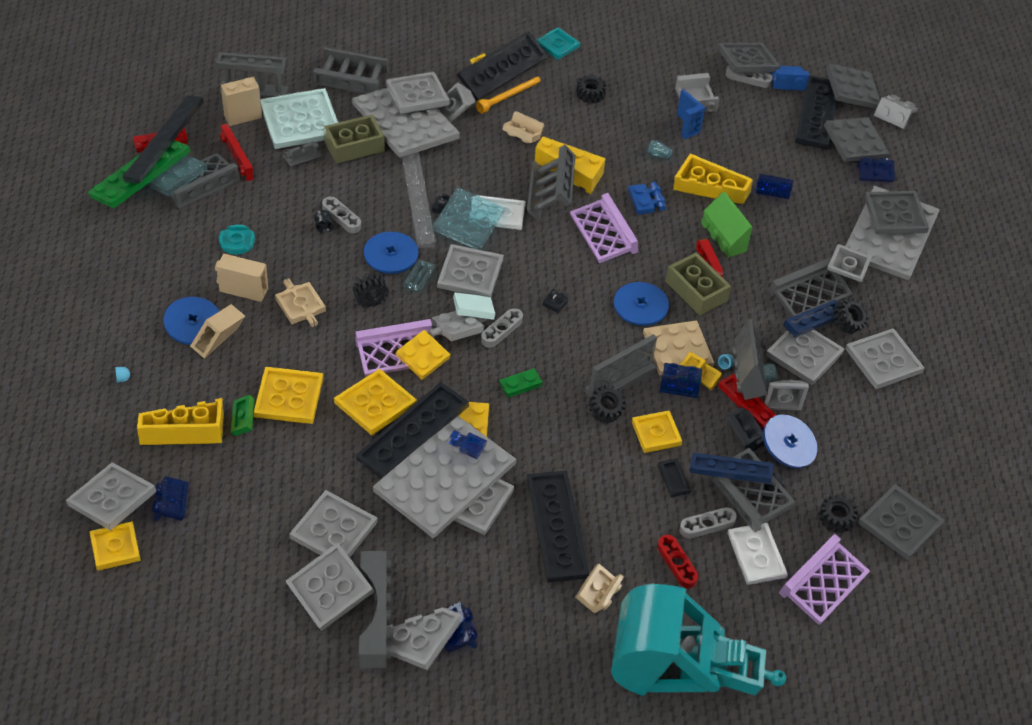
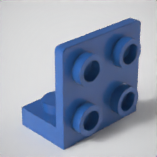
[677,90,705,140]

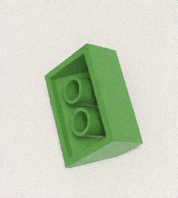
[702,192,752,257]

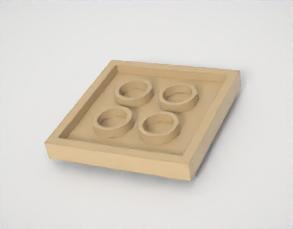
[643,321,714,375]

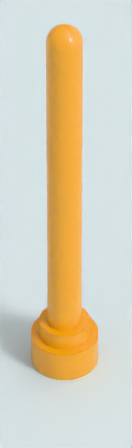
[476,77,540,114]

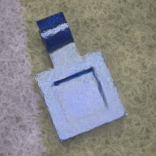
[449,430,487,459]

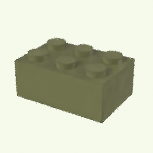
[324,114,385,164]
[665,252,731,316]

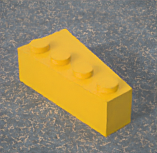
[535,137,606,194]
[673,154,753,204]
[137,398,224,445]

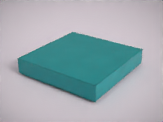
[536,27,580,60]

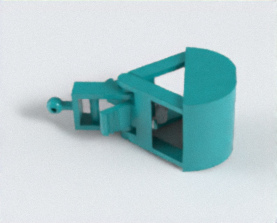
[611,584,786,696]

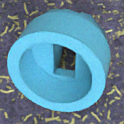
[718,354,735,369]
[115,367,130,383]

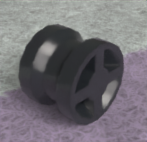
[314,210,333,233]

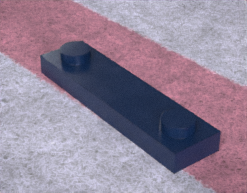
[783,300,839,337]
[690,453,774,484]

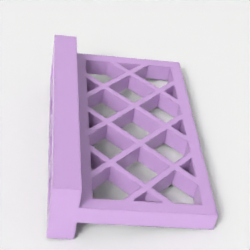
[570,193,638,263]
[355,319,434,377]
[779,534,870,625]

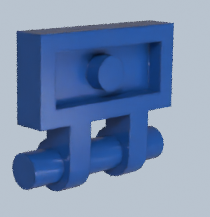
[628,182,666,215]

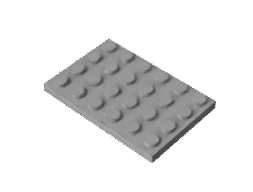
[352,88,460,158]
[845,186,940,280]
[373,416,516,539]

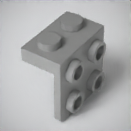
[874,94,918,129]

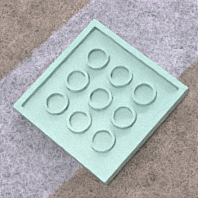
[260,88,338,149]

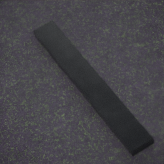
[122,95,204,184]

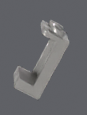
[675,73,719,112]

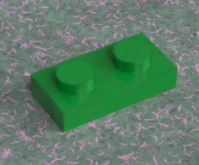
[499,369,543,398]
[231,395,254,437]

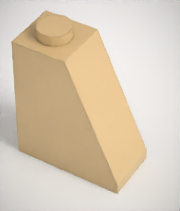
[190,304,245,359]

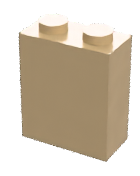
[221,77,262,126]
[215,254,268,302]

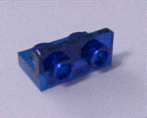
[857,157,895,182]
[755,173,794,199]
[660,363,702,398]
[152,476,189,521]
[445,602,478,653]

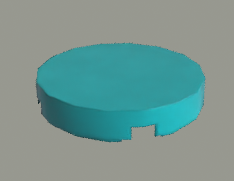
[219,224,255,255]

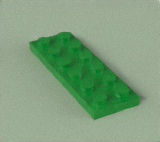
[88,140,191,209]

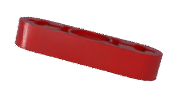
[696,239,723,278]
[657,535,698,589]

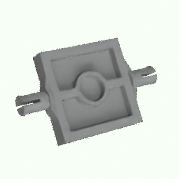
[428,311,487,341]

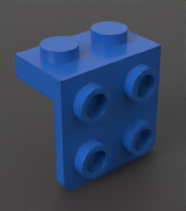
[771,66,809,90]

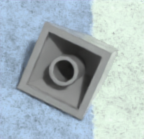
[436,82,475,123]
[827,244,872,283]
[764,380,809,410]

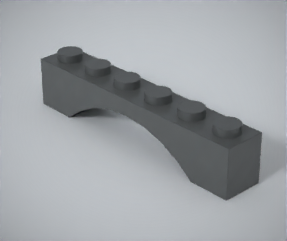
[359,551,391,668]

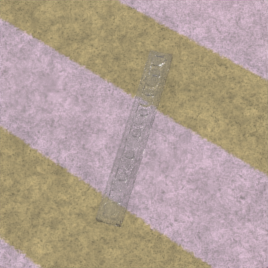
[401,152,436,248]

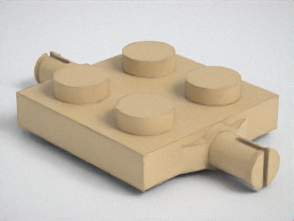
[275,278,326,327]

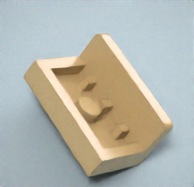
[502,111,544,143]
[575,564,624,613]

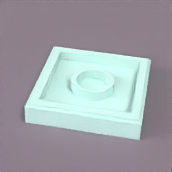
[453,292,495,320]

